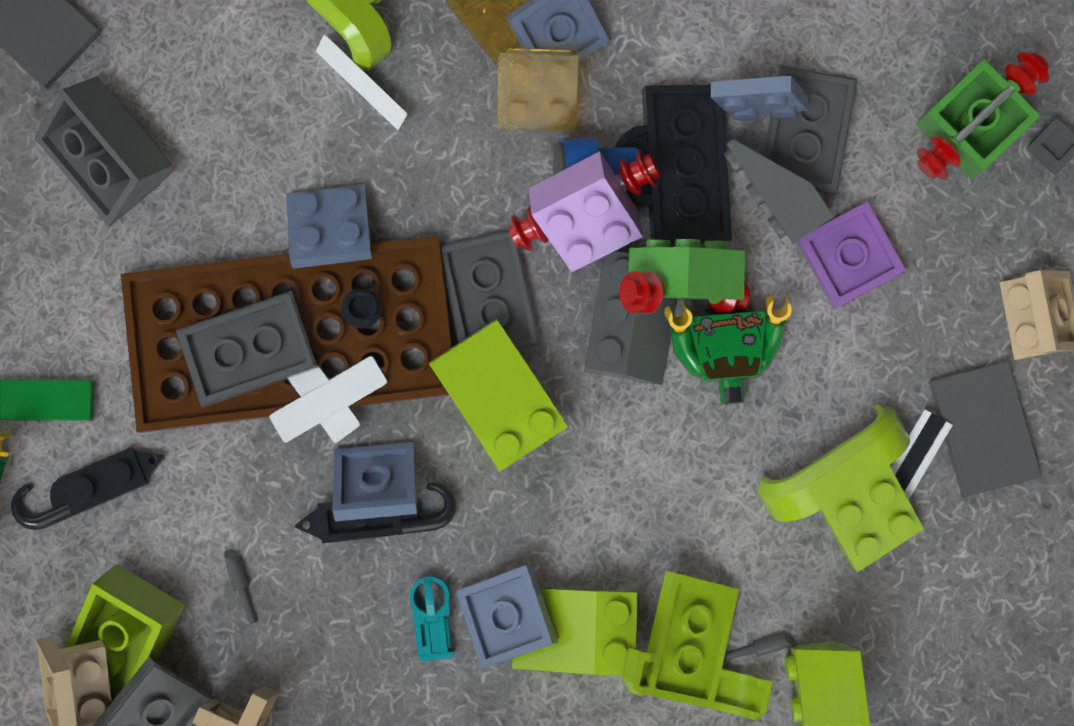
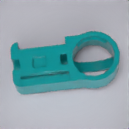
[409,576,455,661]

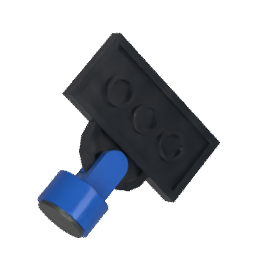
[553,85,732,245]

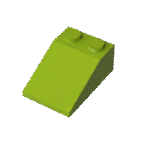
[429,319,568,472]
[65,564,185,702]
[512,588,637,676]
[784,641,870,726]

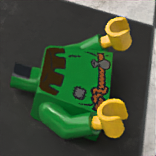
[664,295,792,405]

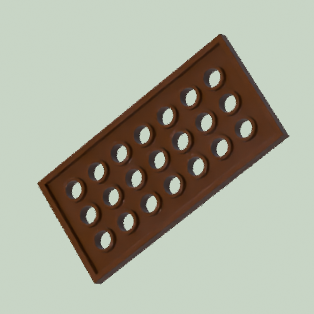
[121,236,452,433]

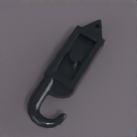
[11,447,166,530]
[295,483,456,544]

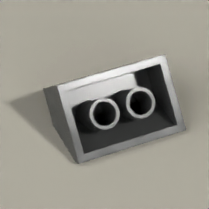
[34,76,173,227]
[584,251,676,385]

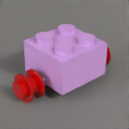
[508,150,661,272]

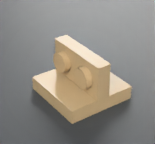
[999,270,1074,360]
[36,636,112,726]
[192,685,279,726]

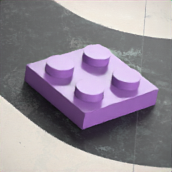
[797,201,906,309]

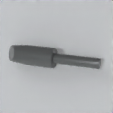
[224,549,257,625]
[724,633,796,661]

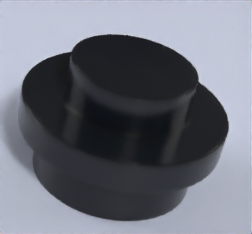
[342,288,382,329]

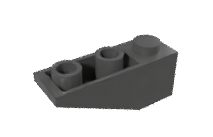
[724,137,834,244]

